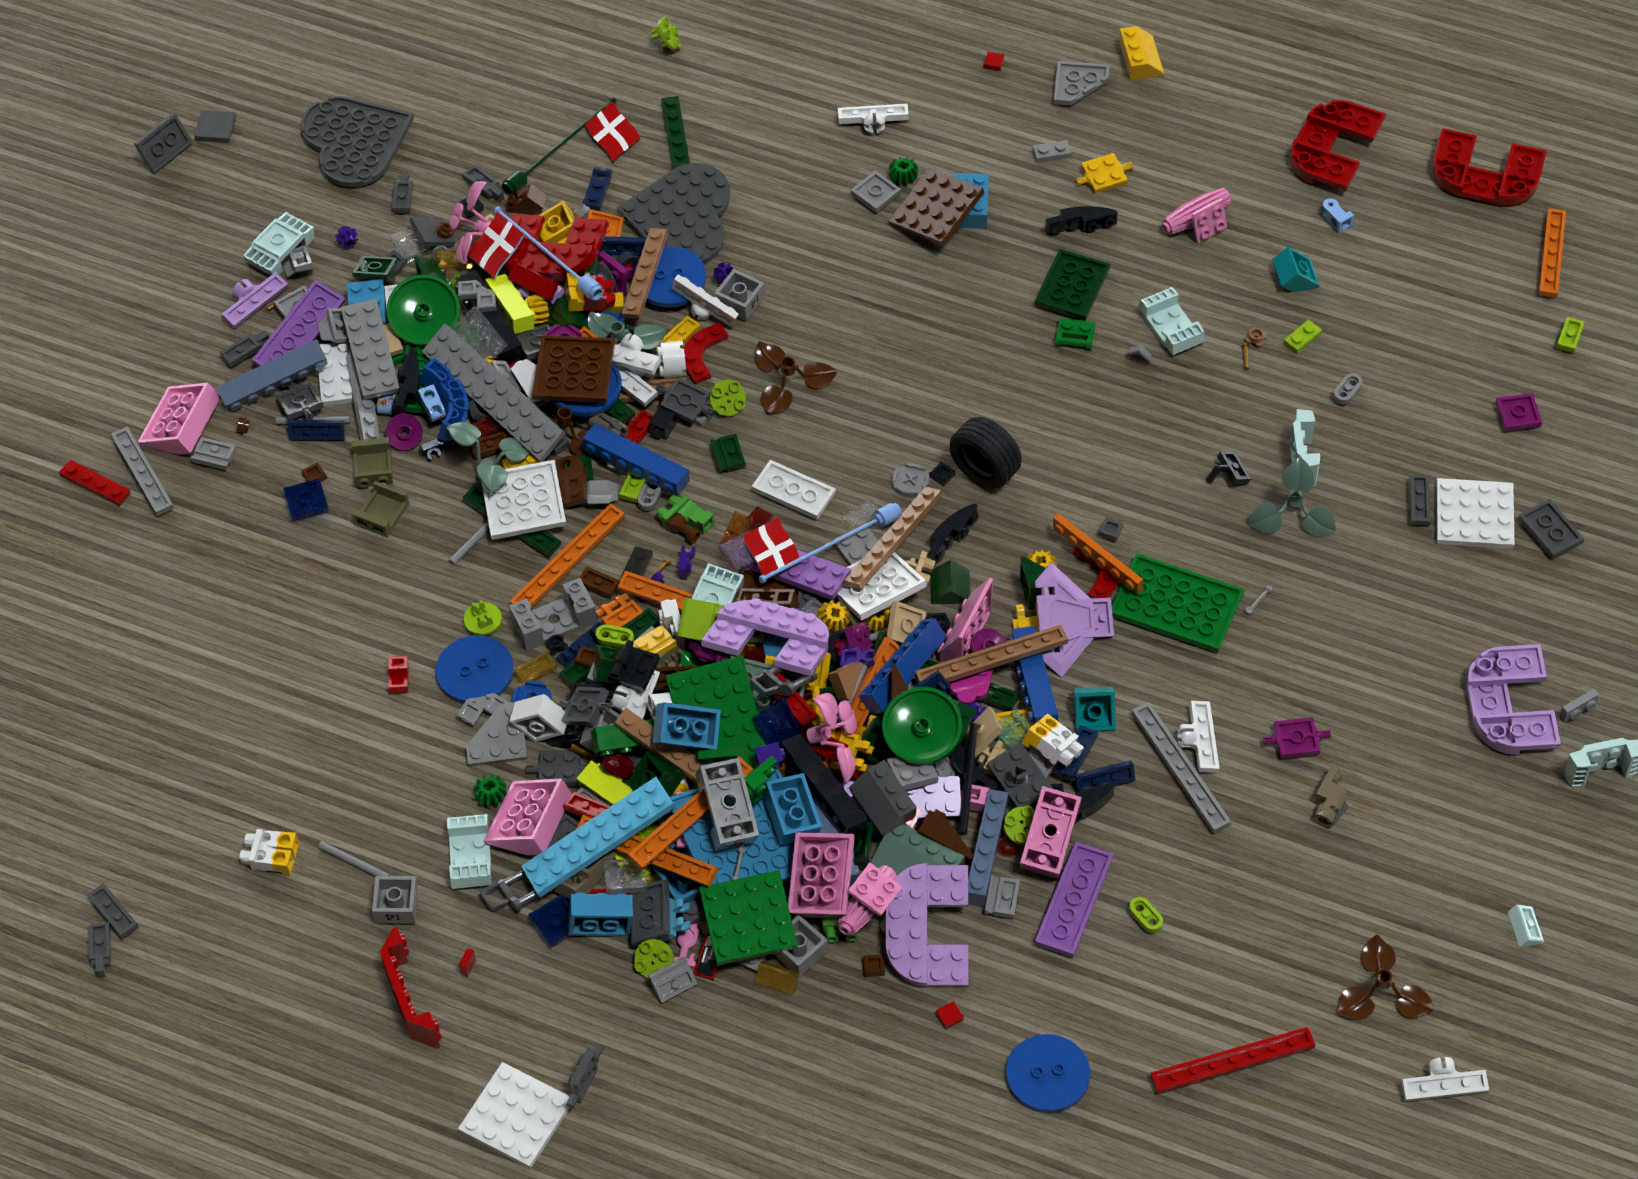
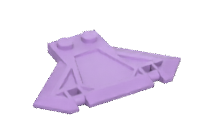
[1035,562,1114,678]

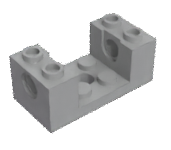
[509,578,597,651]
[695,758,759,851]

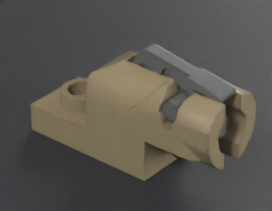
[575,412,629,438]
[1314,764,1348,828]

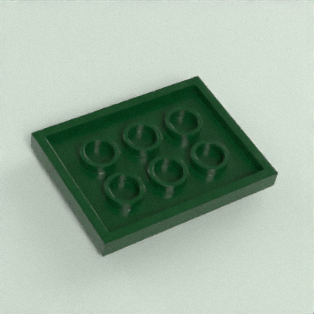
[1035,249,1111,321]

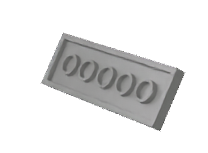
[341,299,399,400]

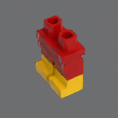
[565,273,616,311]

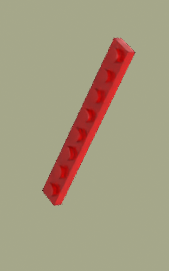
[1150,1027,1315,1094]

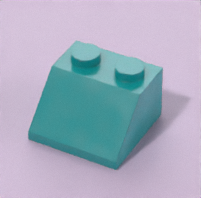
[1272,247,1320,292]
[1073,686,1116,731]

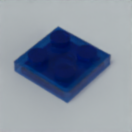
[283,478,329,521]
[752,698,802,747]
[528,894,582,948]

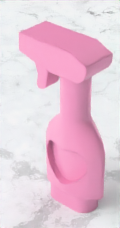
[674,923,699,971]

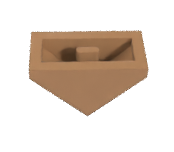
[828,662,863,701]

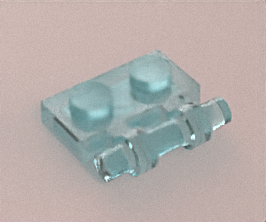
[997,710,1031,750]

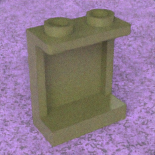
[351,437,393,488]
[352,481,409,538]

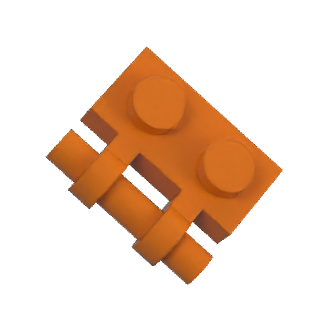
[596,593,643,627]

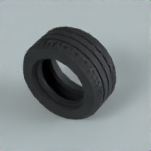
[950,417,1022,489]

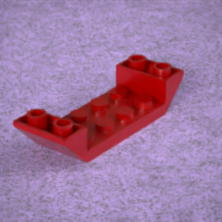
[380,926,442,1049]

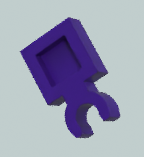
[840,648,876,667]

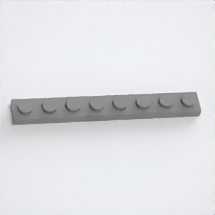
[1132,702,1231,834]

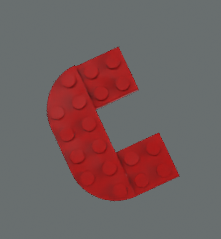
[1290,100,1386,191]
[1433,128,1547,206]
[503,214,609,281]

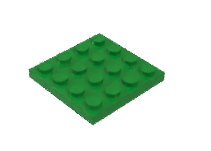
[699,870,798,966]

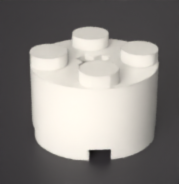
[656,341,686,379]

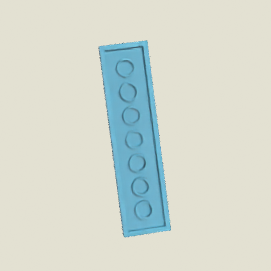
[521,777,676,897]

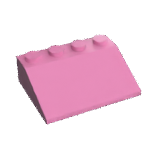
[137,383,221,455]
[938,578,993,663]
[484,779,572,855]
[788,833,855,918]

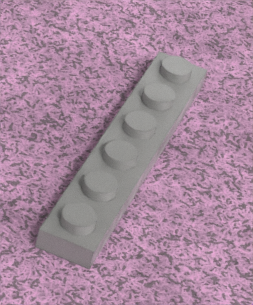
[346,352,380,440]
[111,426,174,516]

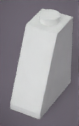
[511,359,550,408]

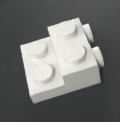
[658,599,686,651]

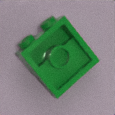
[744,756,777,805]

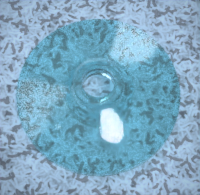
[590,262,616,293]

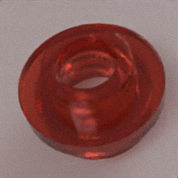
[998,837,1019,856]

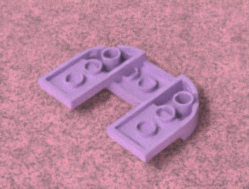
[701,598,829,676]
[1466,644,1561,755]
[886,863,969,987]

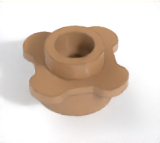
[1246,328,1267,346]

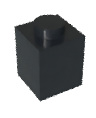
[649,407,677,440]

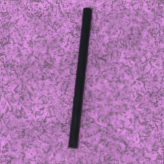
[959,723,978,835]

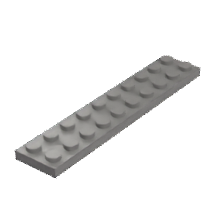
[422,323,566,462]

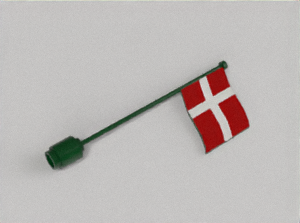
[501,97,640,195]

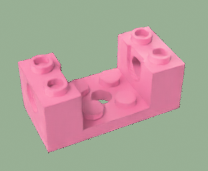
[1020,786,1081,879]

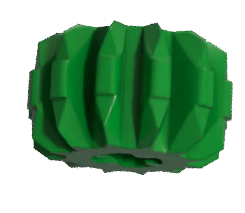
[889,157,918,186]
[473,773,507,808]

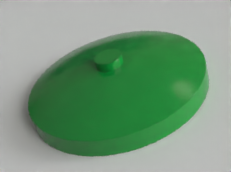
[387,274,460,347]
[882,687,963,765]

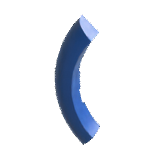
[420,358,468,441]

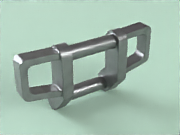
[749,666,818,697]
[480,869,552,911]

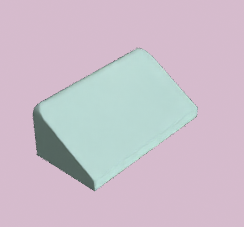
[1508,905,1544,947]

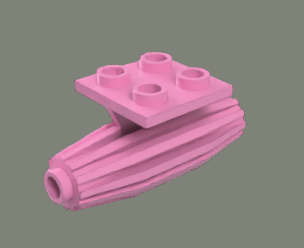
[1162,188,1231,243]
[838,863,902,935]

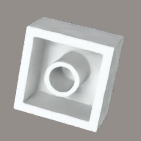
[509,694,566,742]

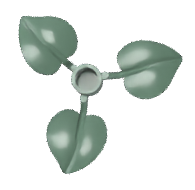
[588,311,667,350]
[447,422,530,493]
[1248,457,1336,536]

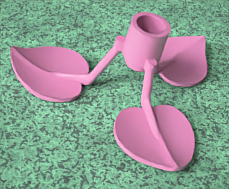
[449,181,491,264]
[807,693,857,783]

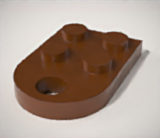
[555,456,588,508]

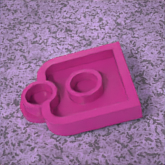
[949,668,994,705]

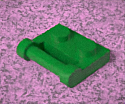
[1055,318,1096,350]

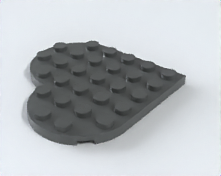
[301,96,414,188]
[617,163,731,264]

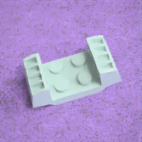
[243,212,314,276]
[1138,287,1205,355]
[1290,409,1320,487]
[692,563,744,605]
[1563,738,1638,787]
[447,814,492,889]

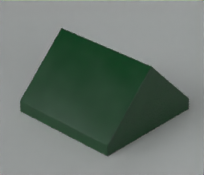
[352,256,397,285]
[548,298,590,330]
[931,559,970,604]
[856,716,891,763]
[853,822,874,871]

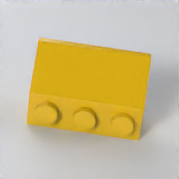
[1119,26,1164,80]

